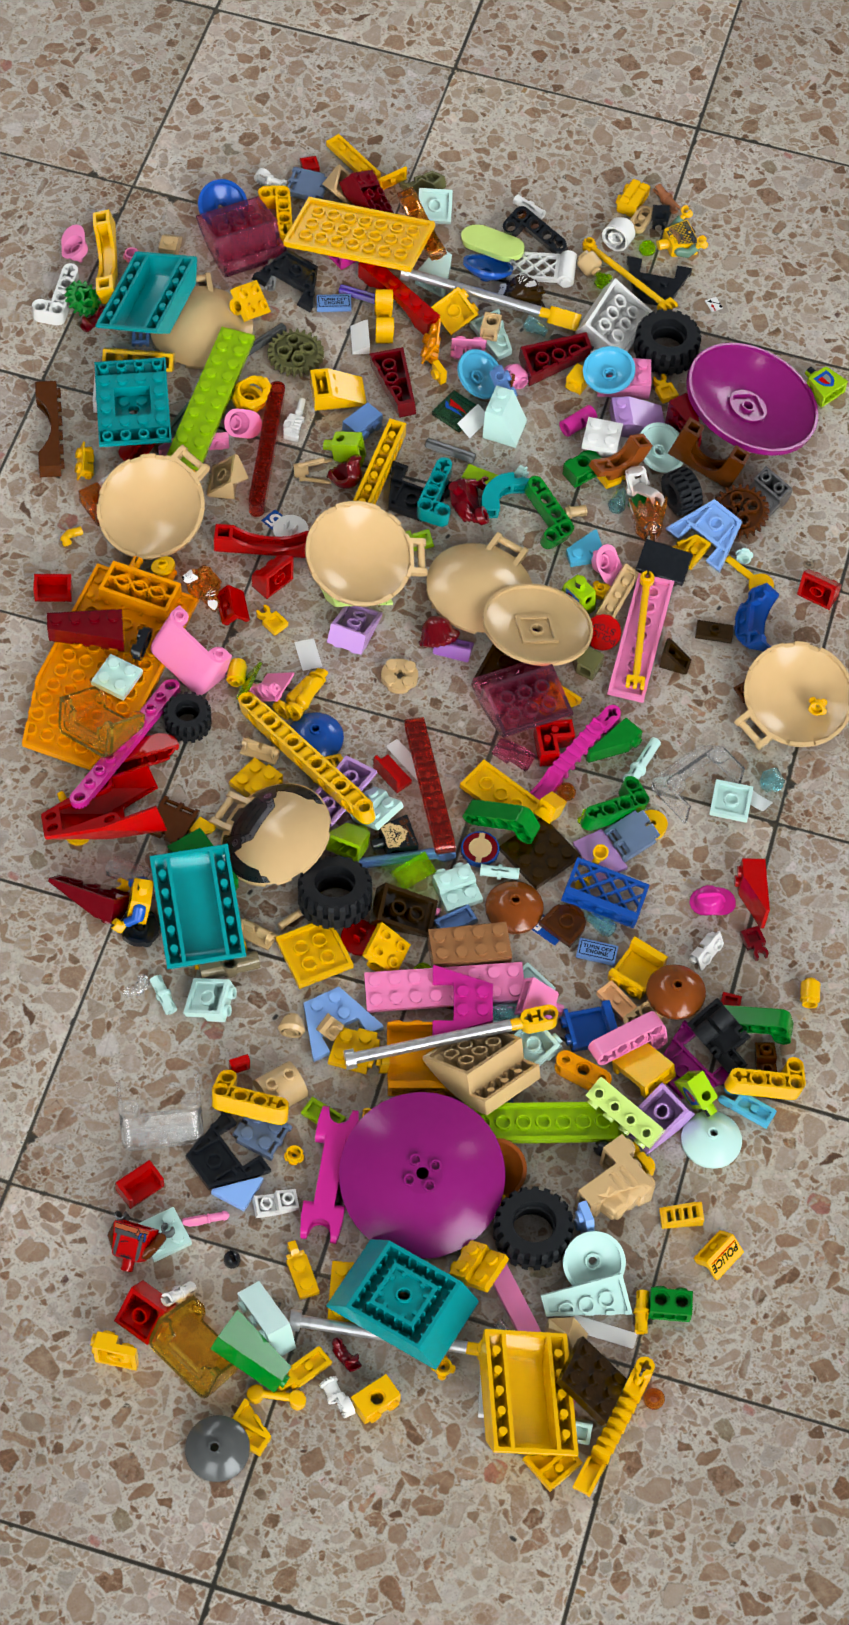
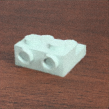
[350,786,404,831]
[432,862,483,914]
[183,978,237,1022]
[514,1021,563,1067]

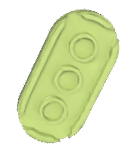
[461,225,525,262]

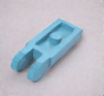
[718,1088,777,1129]

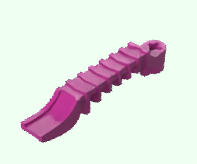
[530,705,621,800]

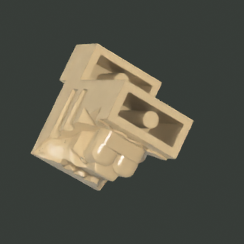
[574,1134,656,1220]

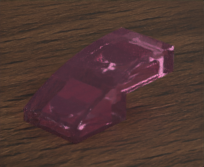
[492,738,536,772]

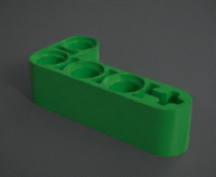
[524,476,574,549]
[580,776,650,831]
[462,799,541,844]
[724,1005,794,1045]

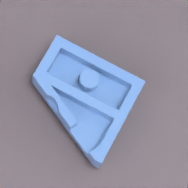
[573,1201,595,1234]

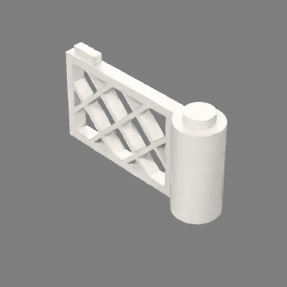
[506,250,577,288]

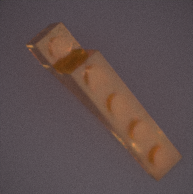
[397,187,447,261]

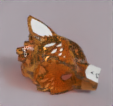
[628,496,668,542]
[182,565,222,612]

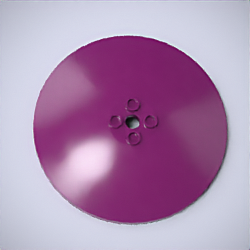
[686,343,818,456]
[339,1092,505,1259]

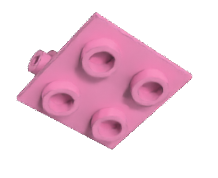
[450,336,487,359]
[248,672,295,702]

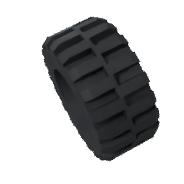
[634,309,702,376]
[298,855,372,930]
[493,1186,574,1271]

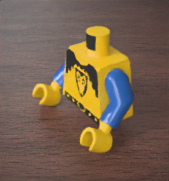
[111,877,153,933]

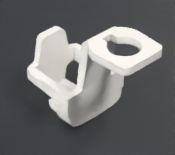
[625,465,665,515]

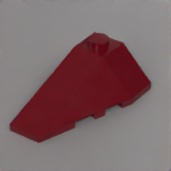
[48,875,130,924]

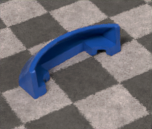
[734,583,779,651]

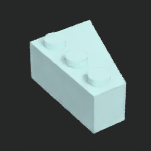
[237,1281,296,1356]

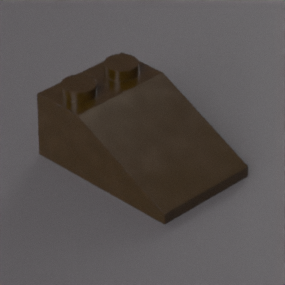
[368,883,438,938]

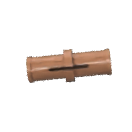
[653,184,680,214]

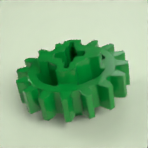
[64,280,101,318]

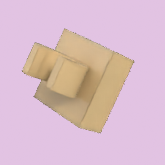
[316,1013,344,1042]

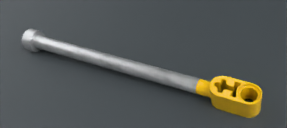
[400,269,582,331]
[343,1005,558,1070]
[289,1309,482,1360]

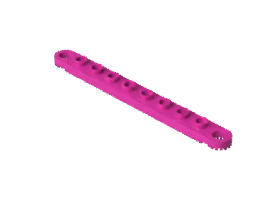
[69,679,181,809]

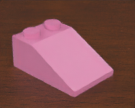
[597,358,651,400]

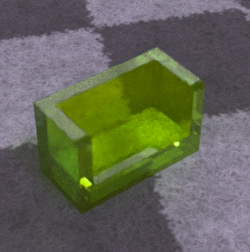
[389,851,437,889]

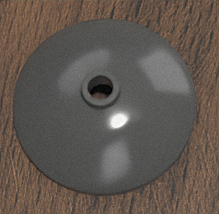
[185,1415,250,1482]

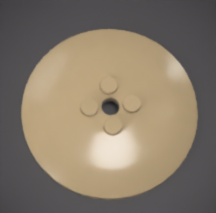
[483,583,593,666]

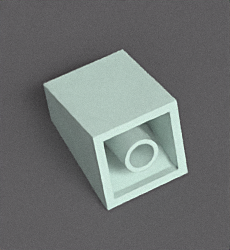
[482,385,527,448]

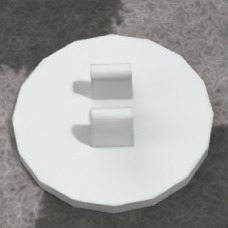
[273,515,309,537]

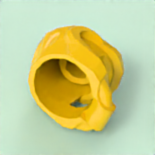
[232,376,272,412]

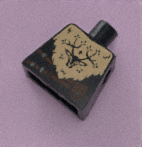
[370,815,419,854]

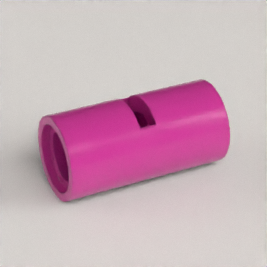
[559,405,597,437]

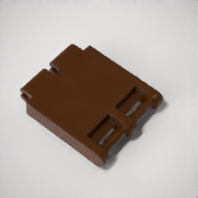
[149,795,200,844]

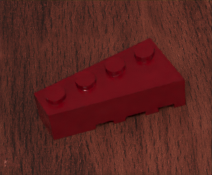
[519,332,592,386]
[369,347,416,418]
[47,609,125,652]

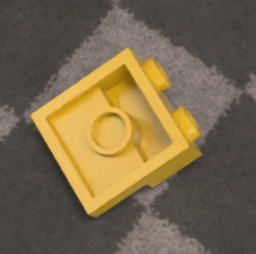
[431,287,479,335]
[229,757,283,798]
[328,1027,381,1075]
[449,1240,509,1293]
[90,1330,139,1371]

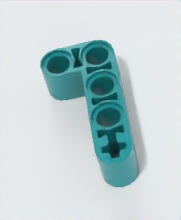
[417,457,452,527]

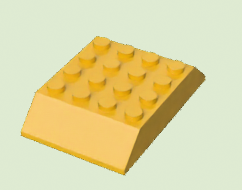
[479,1329,579,1456]

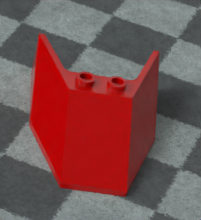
[41,763,167,839]

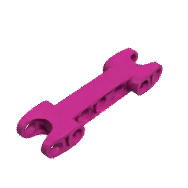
[300,1106,359,1244]

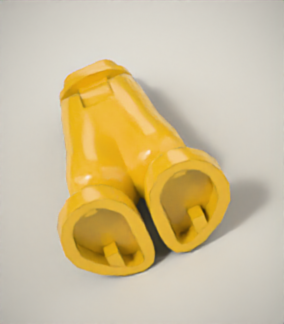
[272,668,328,721]

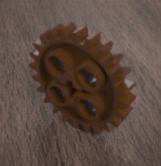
[715,484,770,540]

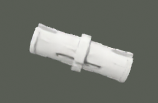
[513,194,546,220]
[161,1281,197,1307]

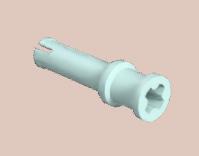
[622,737,661,781]

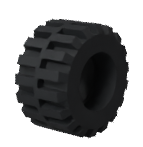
[661,466,703,516]
[164,691,212,744]

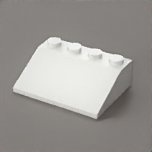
[575,278,653,352]

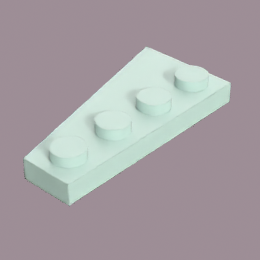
[540,1273,633,1317]

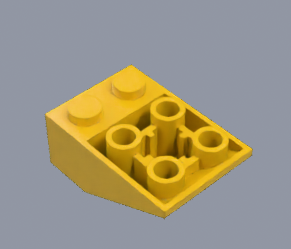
[310,368,367,411]

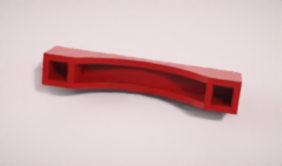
[358,262,440,335]
[214,524,309,558]

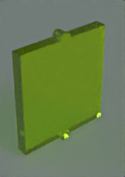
[236,661,263,699]

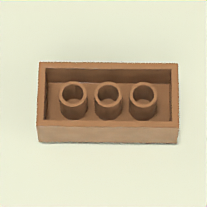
[427,922,512,968]

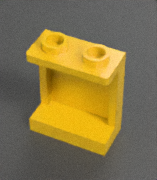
[607,937,668,1000]
[612,1043,676,1099]

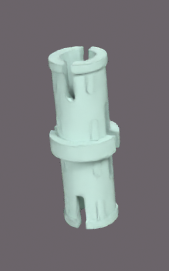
[480,864,520,880]
[150,975,177,1015]

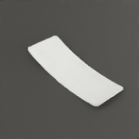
[750,791,773,811]

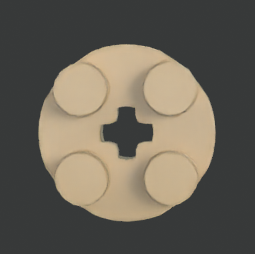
[381,659,418,694]

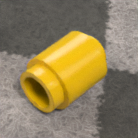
[226,658,247,687]
[800,977,821,1008]

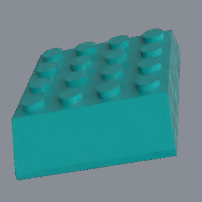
[95,251,197,334]
[149,844,246,970]

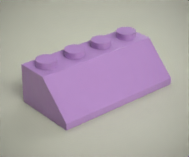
[315,755,377,827]

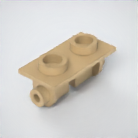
[240,737,281,765]
[240,918,278,951]

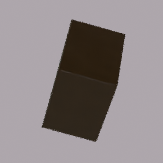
[659,638,692,675]

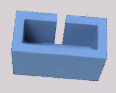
[342,402,383,440]

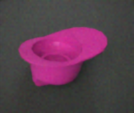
[690,885,736,916]

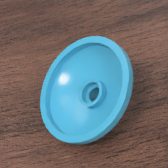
[583,346,635,394]
[457,349,499,399]

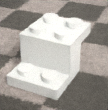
[581,417,628,458]

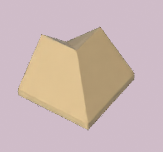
[322,164,356,206]
[207,454,249,499]
[544,1317,588,1355]

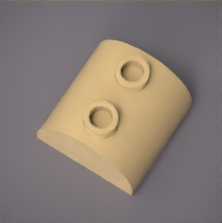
[253,1061,308,1107]

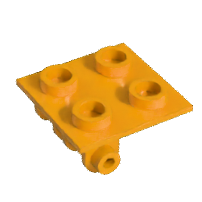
[420,318,441,364]

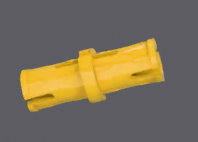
[633,1290,650,1335]

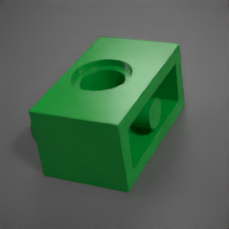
[562,450,601,488]

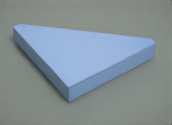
[211,1177,264,1212]

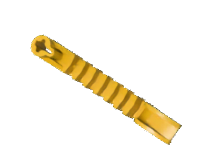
[573,1357,655,1497]

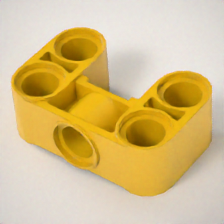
[375,289,394,344]

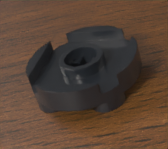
[121,910,160,947]

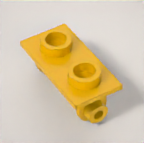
[75,441,94,480]

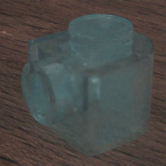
[760,768,785,793]

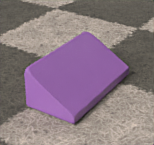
[433,639,474,662]

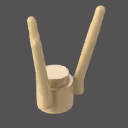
[293,457,333,484]

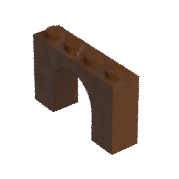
[668,417,751,488]

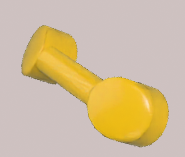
[575,844,609,893]
[246,1384,306,1410]

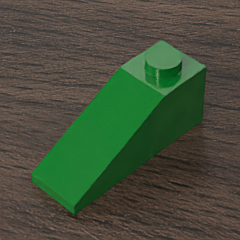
[586,718,643,763]

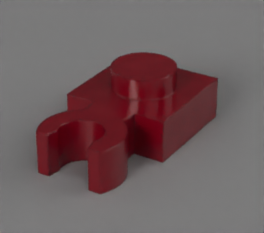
[740,925,769,961]

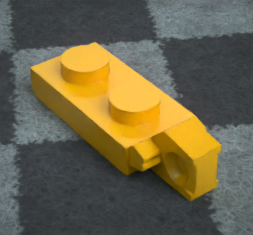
[286,1240,320,1300]
[277,1346,332,1392]

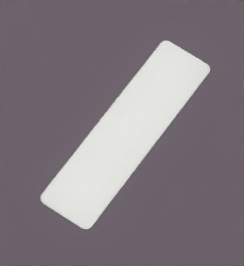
[386,739,433,786]
[574,1315,637,1349]

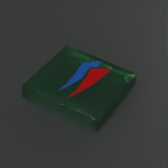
[432,390,476,433]

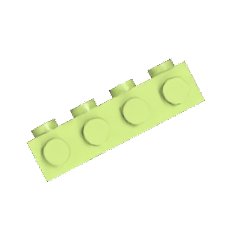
[585,1077,666,1149]

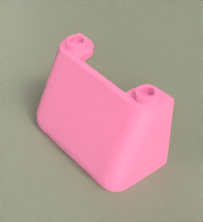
[150,605,232,695]

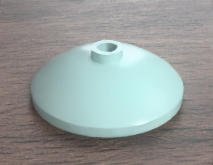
[640,422,683,473]
[681,1111,742,1169]
[563,1231,626,1286]

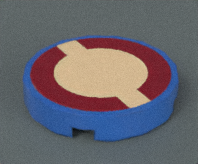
[461,831,499,868]

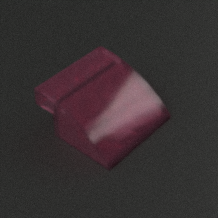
[196,196,287,278]
[471,662,574,738]

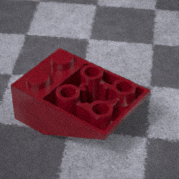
[339,170,394,213]
[665,393,702,449]

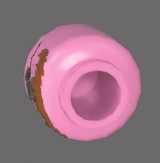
[504,364,528,389]

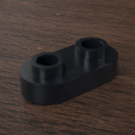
[131,626,153,661]

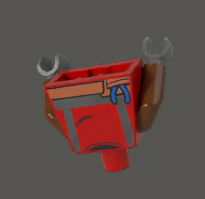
[107,1211,175,1272]

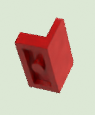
[216,585,250,626]
[373,754,412,793]

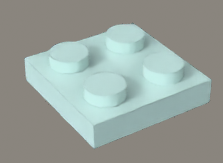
[417,188,453,224]
[91,654,143,701]
[709,779,753,823]
[138,1207,192,1262]

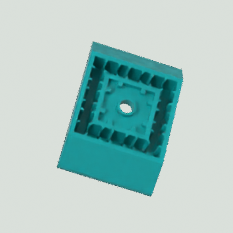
[94,357,172,447]
[326,1239,479,1370]

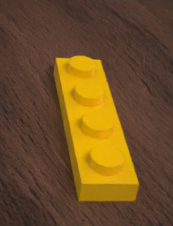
[326,134,381,179]

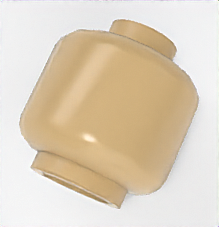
[577,250,602,276]

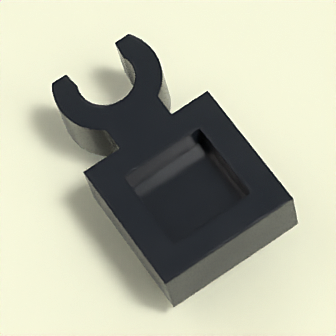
[651,205,670,230]

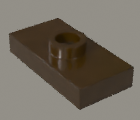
[695,620,734,644]

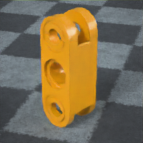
[554,1050,612,1091]

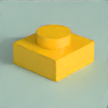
[431,360,447,385]
[375,1057,390,1074]

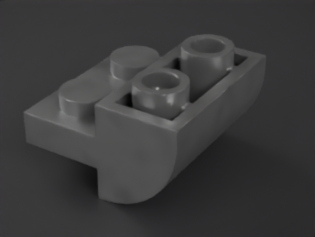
[747,466,792,517]

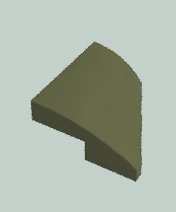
[399,171,446,201]

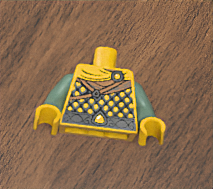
[656,205,708,258]

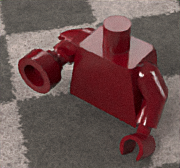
[449,476,489,525]

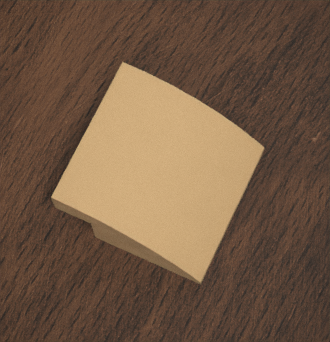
[423,1032,541,1115]

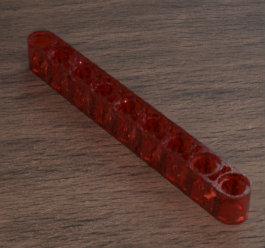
[249,381,285,517]
[404,717,456,855]

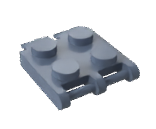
[287,167,327,200]
[604,810,660,862]
[232,1117,293,1161]

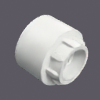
[602,217,635,251]

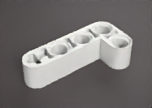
[32,263,79,325]

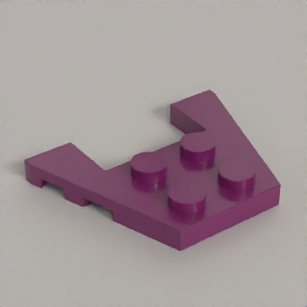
[663,1020,729,1099]

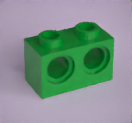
[648,1286,693,1322]

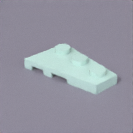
[470,309,512,361]

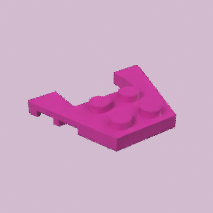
[432,965,493,1035]

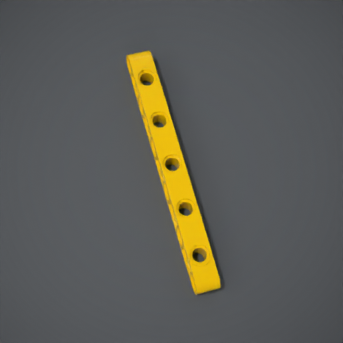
[238,692,376,824]

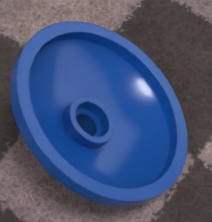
[198,179,248,230]
[463,254,513,282]
[290,712,344,757]

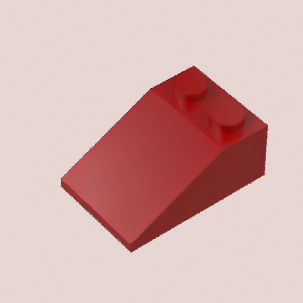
[734,858,770,928]

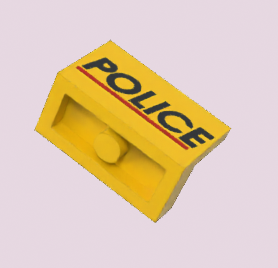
[693,1230,744,1280]

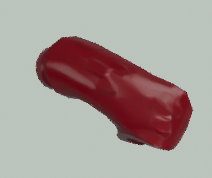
[80,306,105,332]
[332,1337,362,1372]

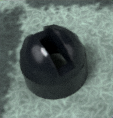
[593,1140,610,1157]
[224,1250,241,1269]

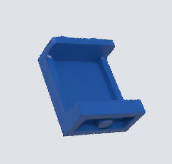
[560,1000,618,1052]

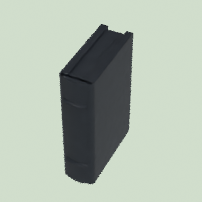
[636,539,693,586]

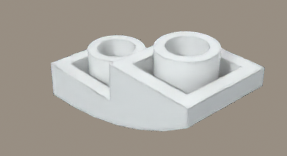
[252,1189,299,1218]

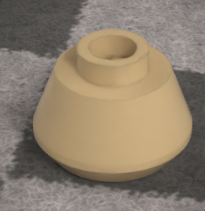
[278,1013,305,1038]

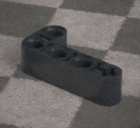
[503,206,568,254]

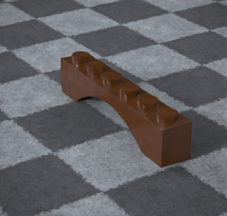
[35,381,65,478]

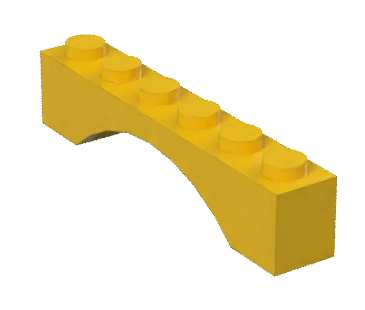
[93,209,118,304]

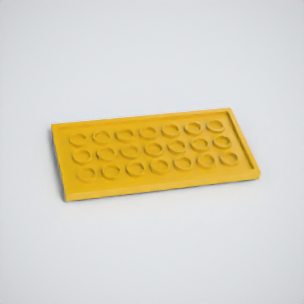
[283,197,435,272]

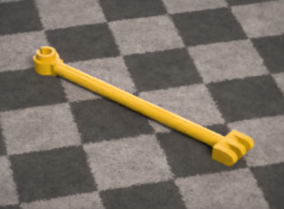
[582,237,678,311]
[625,571,655,690]

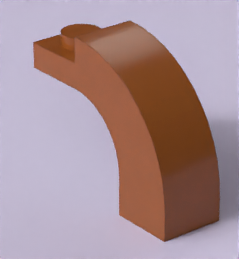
[589,434,653,480]

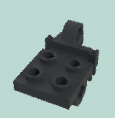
[687,998,751,1074]

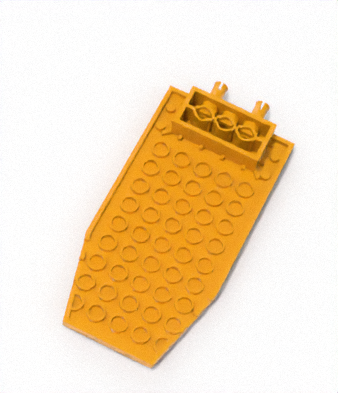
[22,556,199,770]

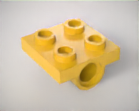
[229,280,271,322]
[362,922,411,972]

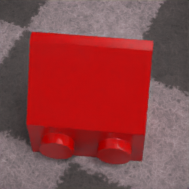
[252,555,294,599]
[797,569,842,610]
[114,1280,176,1345]

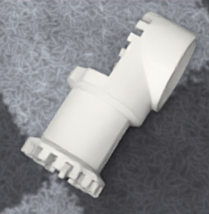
[254,168,287,186]
[319,1376,355,1419]

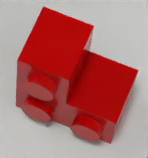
[533,719,575,767]

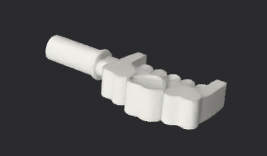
[283,398,306,442]

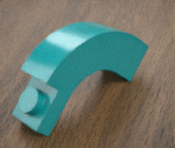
[480,472,529,518]

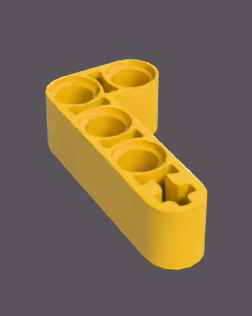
[258,186,293,247]
[724,1057,806,1100]
[212,1070,289,1125]

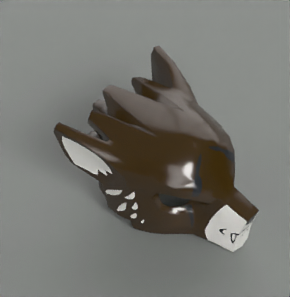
[498,274,546,308]

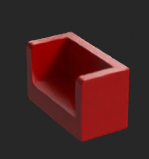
[33,574,73,602]
[115,1160,164,1209]

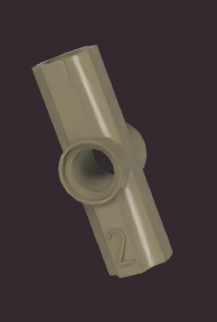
[199,951,261,979]

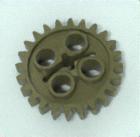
[268,328,324,378]

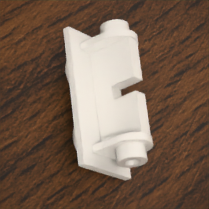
[689,931,724,971]

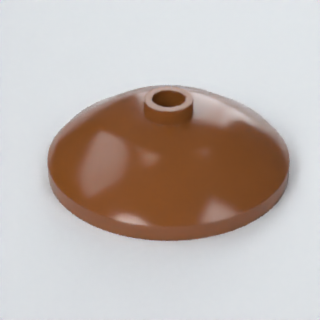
[485,881,544,934]
[646,964,706,1020]
[496,1138,527,1198]

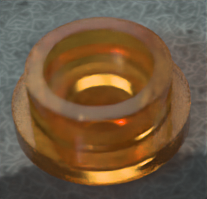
[557,782,576,801]
[643,1388,665,1410]

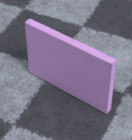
[573,829,628,882]

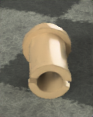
[563,505,587,519]

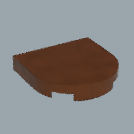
[539,904,586,948]

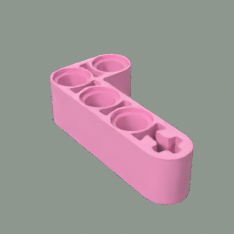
[588,1011,668,1065]

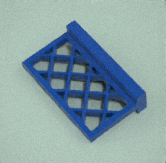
[561,857,650,929]

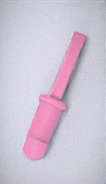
[182,1211,229,1227]

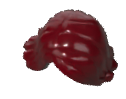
[327,455,362,489]
[419,616,460,648]

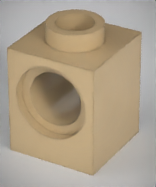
[480,312,502,342]

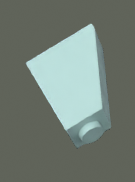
[415,247,452,298]

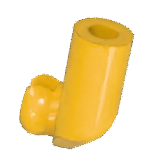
[60,526,83,546]

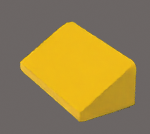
[377,166,407,190]

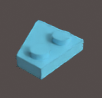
[566,529,602,567]

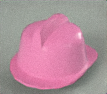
[61,224,88,263]
[221,408,262,439]
[591,544,622,586]

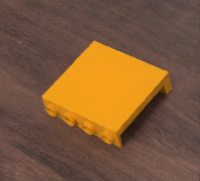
[387,1020,455,1096]

